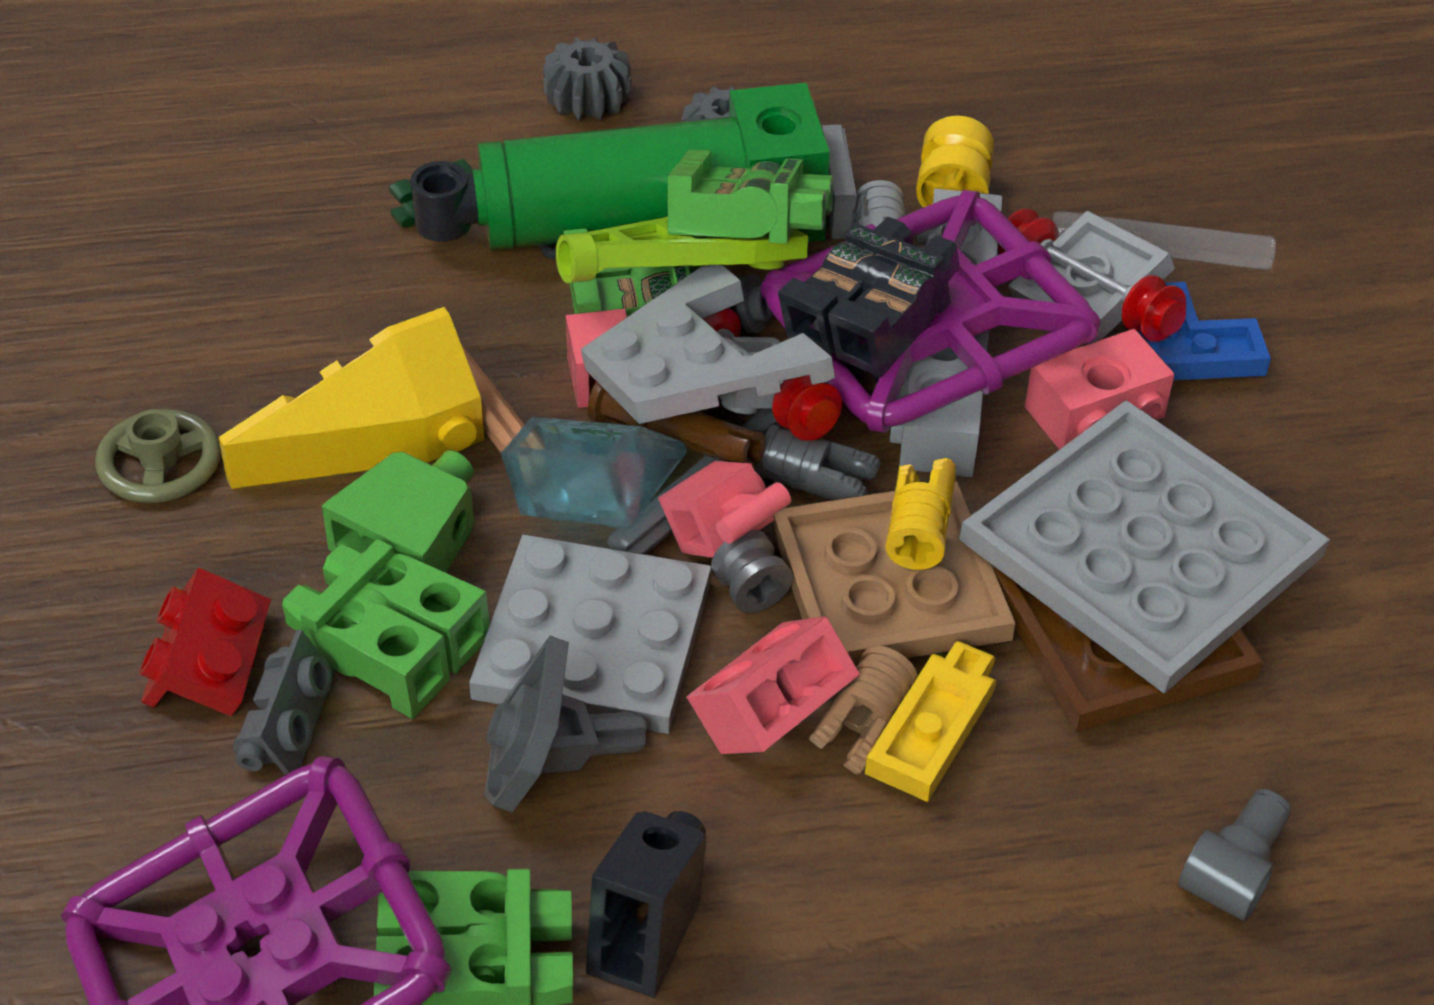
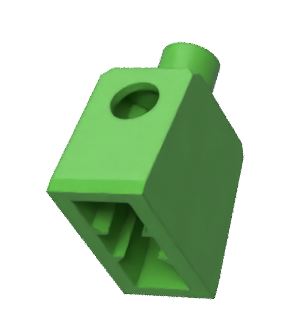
[322,450,474,573]

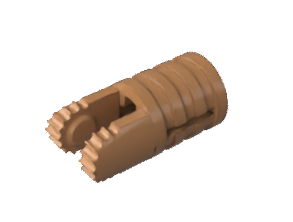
[809,646,918,775]

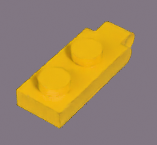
[865,641,996,802]

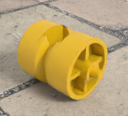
[916,116,994,208]

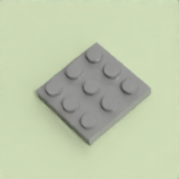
[469,534,711,734]

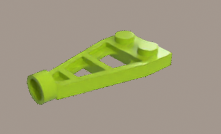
[556,217,808,283]

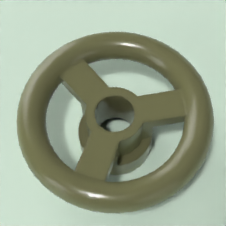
[95,409,221,503]

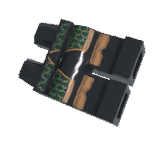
[778,217,960,377]

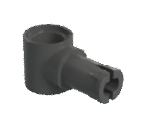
[1178,789,1291,922]

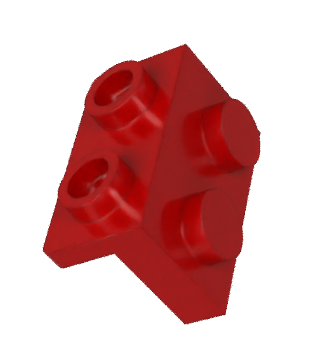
[139,567,271,717]

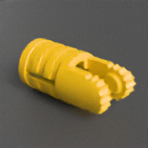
[885,458,956,570]

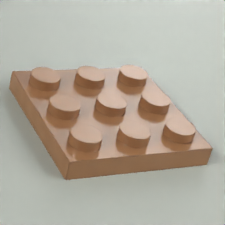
[772,481,1015,667]

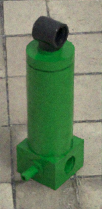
[410,83,830,251]

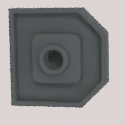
[484,635,647,812]

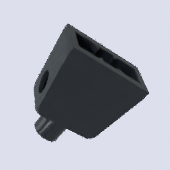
[586,811,707,998]

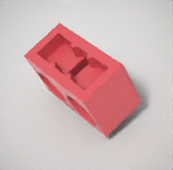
[686,616,860,754]

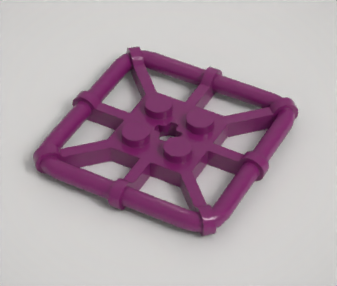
[761,190,1100,433]
[61,756,452,1005]

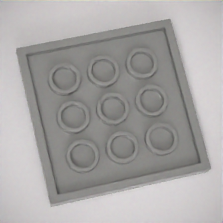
[959,400,1330,694]

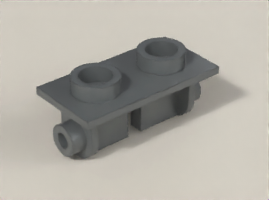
[233,629,335,775]

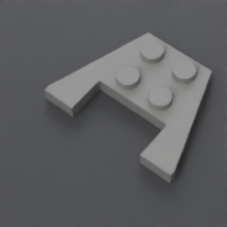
[581,265,835,424]

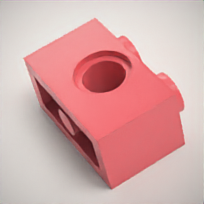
[1025,329,1175,450]

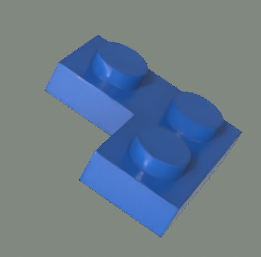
[1137,282,1271,380]

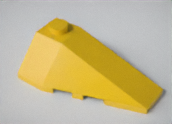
[218,307,485,489]

